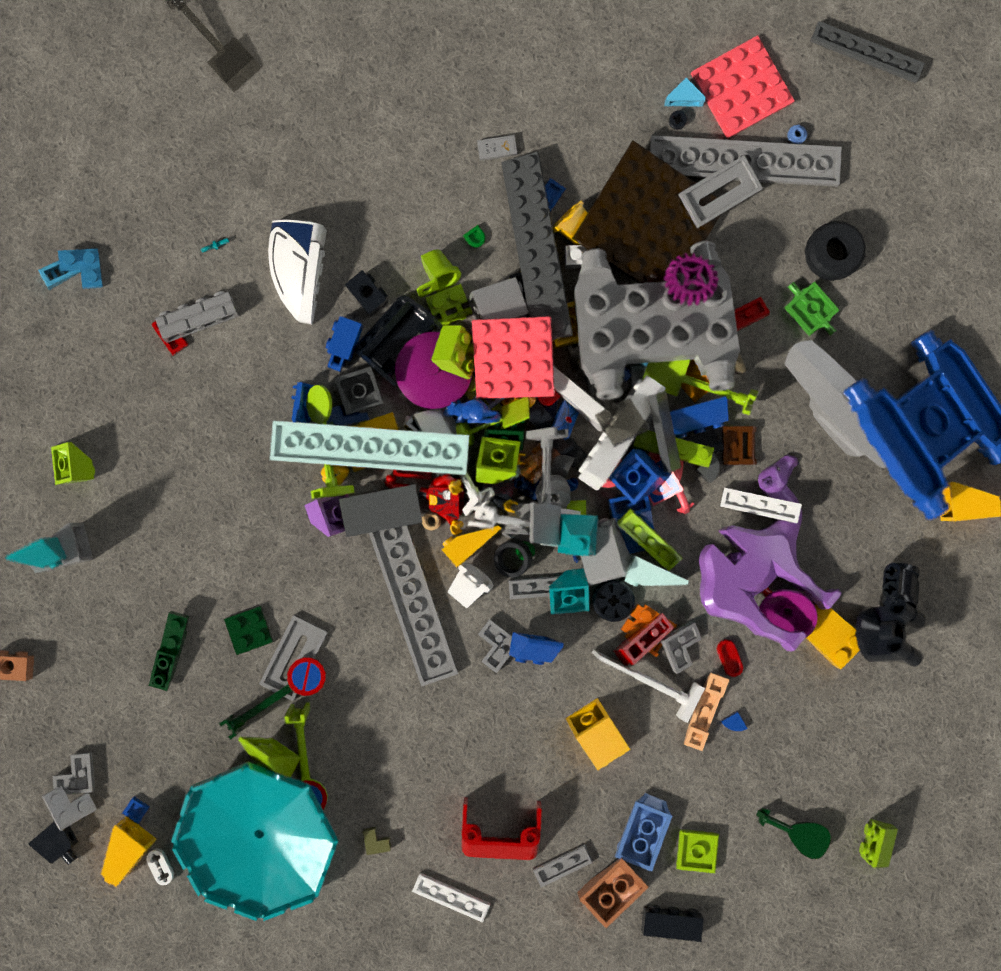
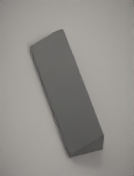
[648,391,681,472]

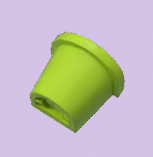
[417,249,461,298]

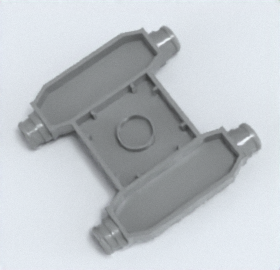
[573,241,740,400]

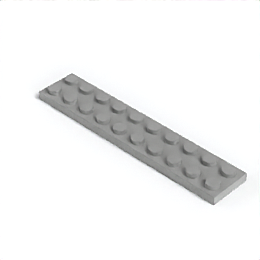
[650,135,842,187]
[369,526,458,687]

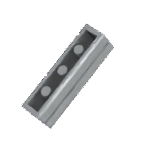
[155,291,239,343]

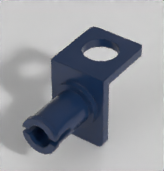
[514,476,540,501]

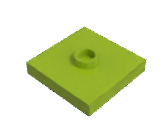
[676,829,719,873]

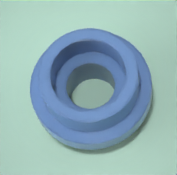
[787,125,807,144]

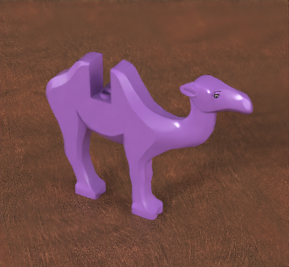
[699,455,842,651]

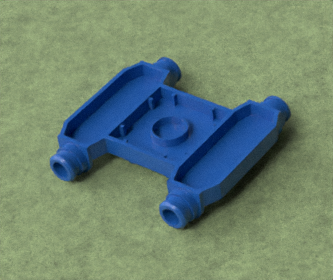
[843,330,1001,520]

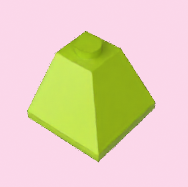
[476,437,520,484]
[51,442,95,485]

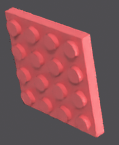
[691,35,795,139]
[472,316,555,399]

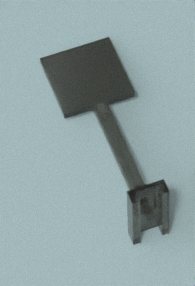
[164,0,261,92]
[567,345,649,447]

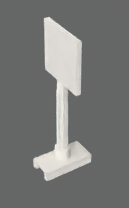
[413,407,495,516]
[468,506,581,547]
[592,649,705,723]

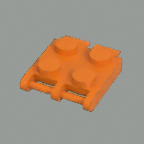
[621,604,677,657]

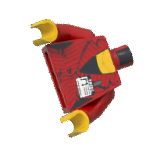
[419,474,464,535]

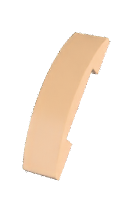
[684,673,729,751]

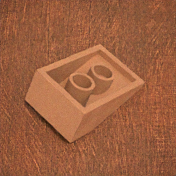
[577,858,649,928]

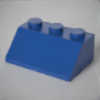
[670,397,729,438]

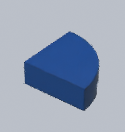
[721,711,748,731]

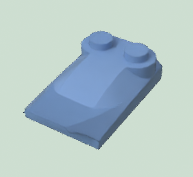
[615,793,672,871]

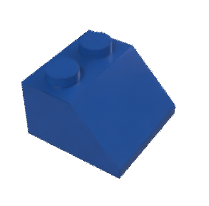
[609,449,668,505]
[509,632,564,665]

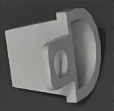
[501,504,531,541]

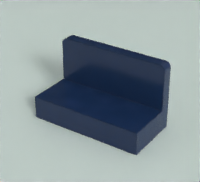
[326,405,369,426]

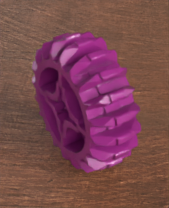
[664,253,719,306]

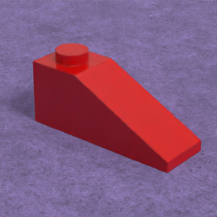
[613,613,674,666]

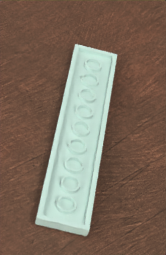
[270,421,469,475]

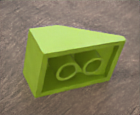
[238,737,301,778]

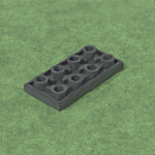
[339,484,423,537]

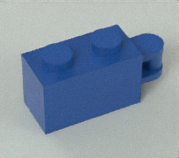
[326,316,364,372]

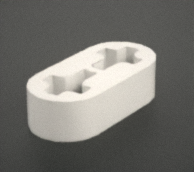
[146,848,174,885]

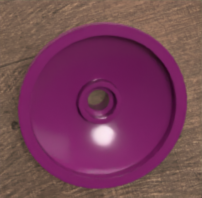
[759,590,817,638]

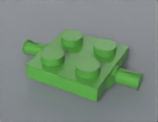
[784,281,839,336]

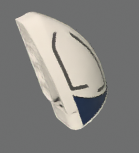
[268,220,327,325]

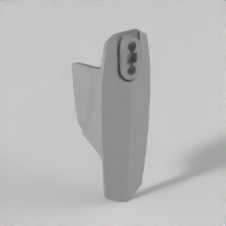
[785,340,887,468]

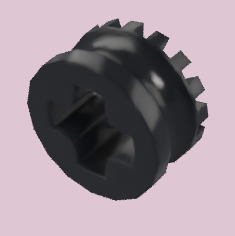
[669,111,687,130]

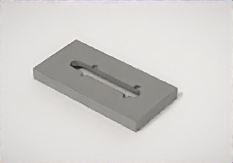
[678,155,763,228]
[259,615,328,701]

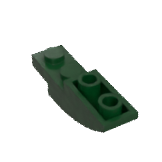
[148,611,190,691]

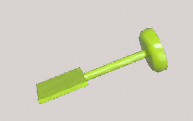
[456,397,530,447]

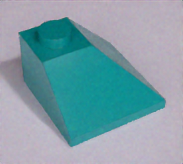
[558,514,598,556]
[6,537,68,569]
[549,568,589,615]

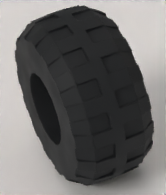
[805,221,866,281]

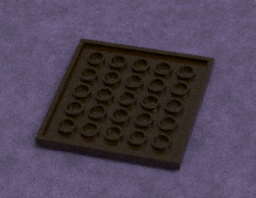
[572,140,721,284]

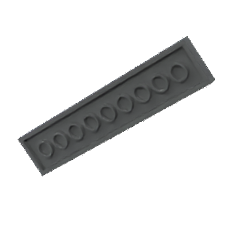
[501,152,573,340]

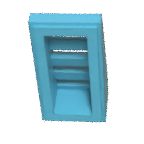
[38,261,81,290]

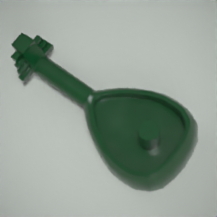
[756,808,831,859]

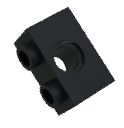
[344,270,388,317]

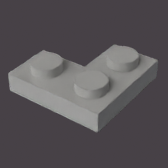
[478,619,512,673]
[661,621,702,674]
[53,752,95,794]
[42,786,97,831]

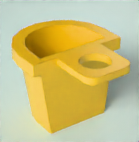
[553,200,587,245]

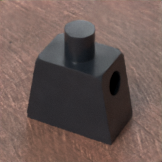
[28,821,79,865]

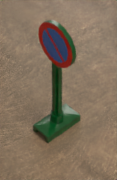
[219,657,326,740]

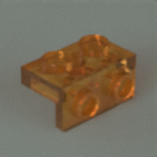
[520,443,543,485]

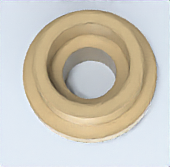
[422,511,441,530]

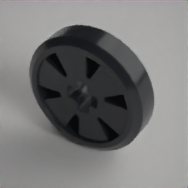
[592,579,635,622]

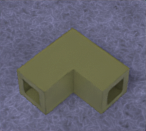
[363,827,392,855]

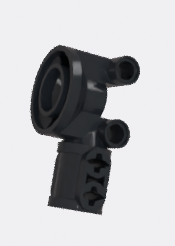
[856,563,926,666]

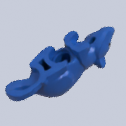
[443,399,501,423]

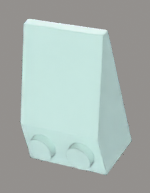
[623,555,689,587]

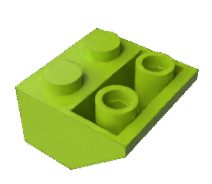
[431,325,475,379]
[859,819,898,868]

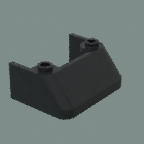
[355,295,443,386]

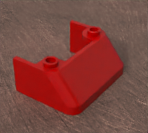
[462,797,542,860]

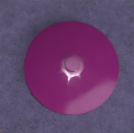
[395,332,472,409]

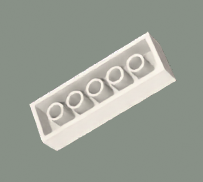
[578,375,666,491]

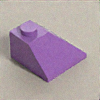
[304,494,349,537]

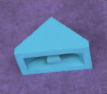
[665,78,705,106]

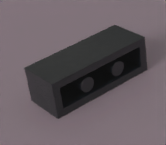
[641,904,704,942]

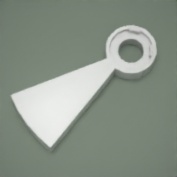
[553,365,612,431]

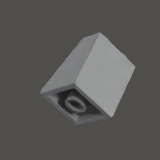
[468,277,529,320]
[581,518,631,586]
[30,523,93,573]

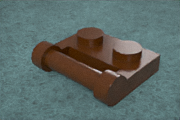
[722,426,757,465]

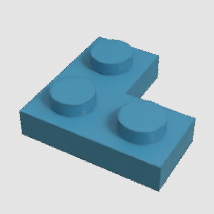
[58,249,103,289]

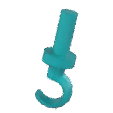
[201,238,229,252]

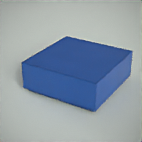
[122,796,150,824]

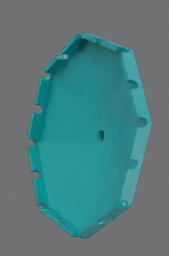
[171,762,339,921]

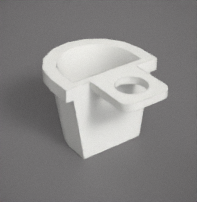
[448,563,494,608]

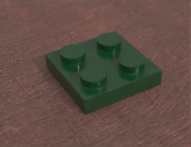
[224,606,274,655]

